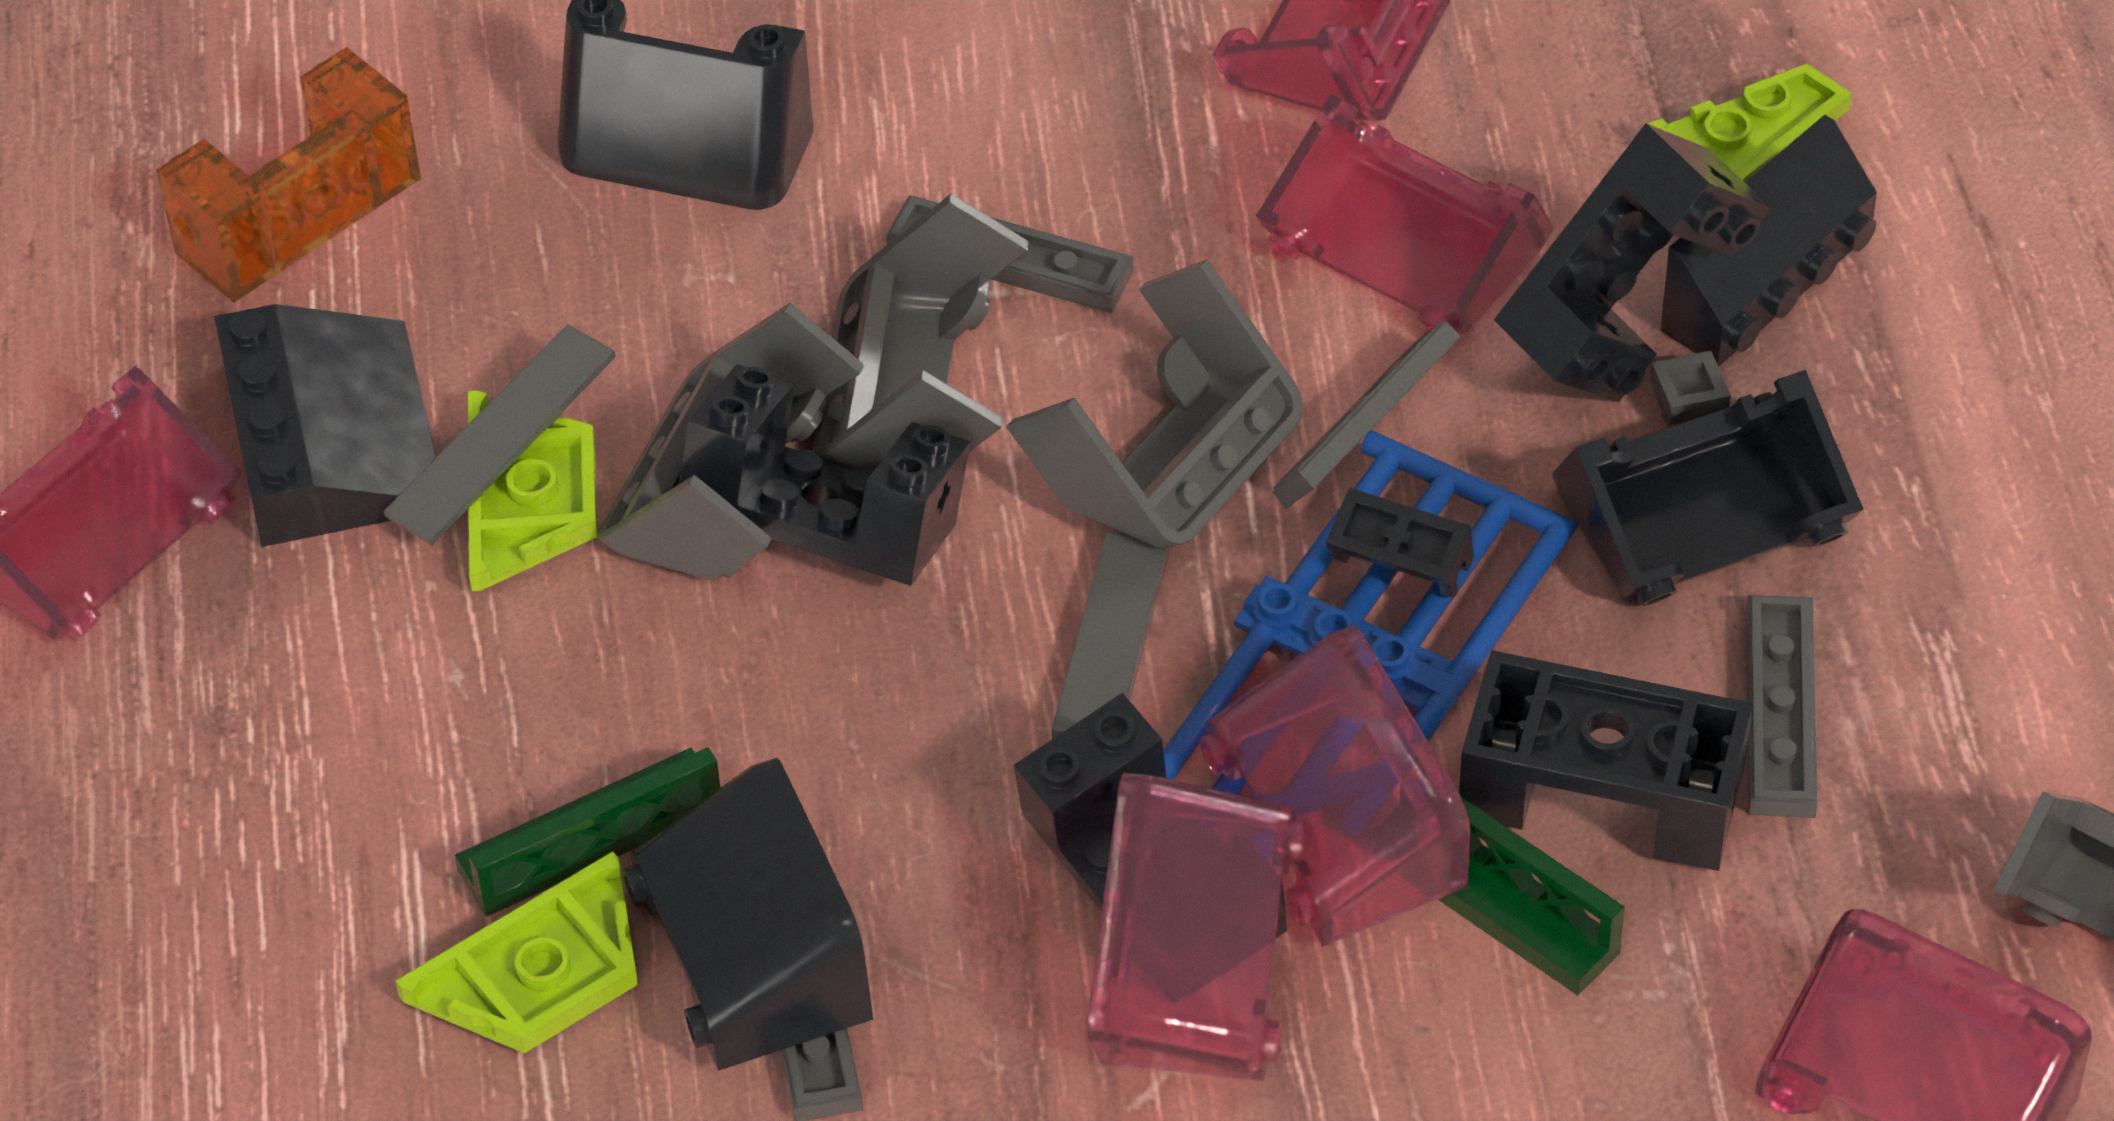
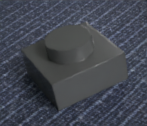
[1650,351,1731,424]

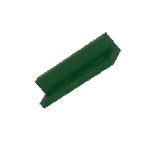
[454,747,721,917]
[1369,764,1625,996]

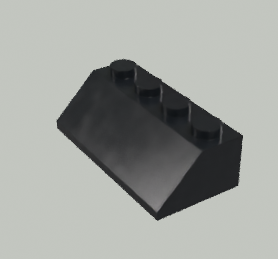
[1661,115,1877,367]

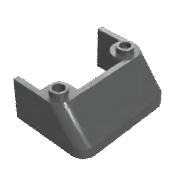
[812,194,1029,471]
[1006,259,1303,549]
[598,303,865,580]
[1994,791,2114,940]

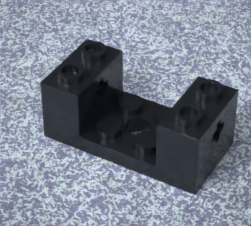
[1494,123,1772,402]
[679,364,971,586]
[1459,650,1753,871]
[1014,692,1287,1006]

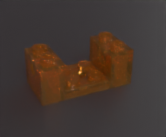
[156,47,421,303]

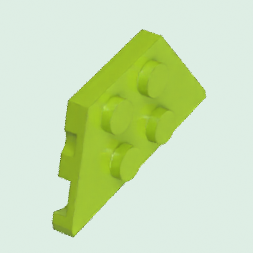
[468,390,598,591]
[395,851,638,1054]

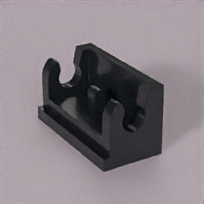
[1325,488,1474,598]

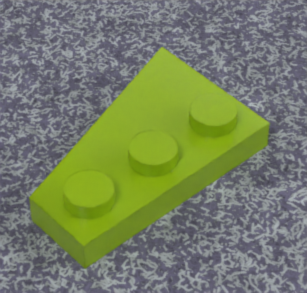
[1647,64,1852,182]

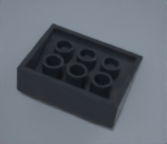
[214,304,436,547]

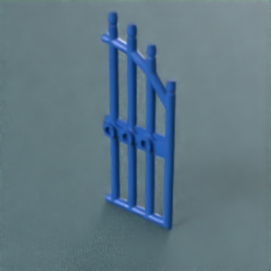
[1163,430,1579,869]

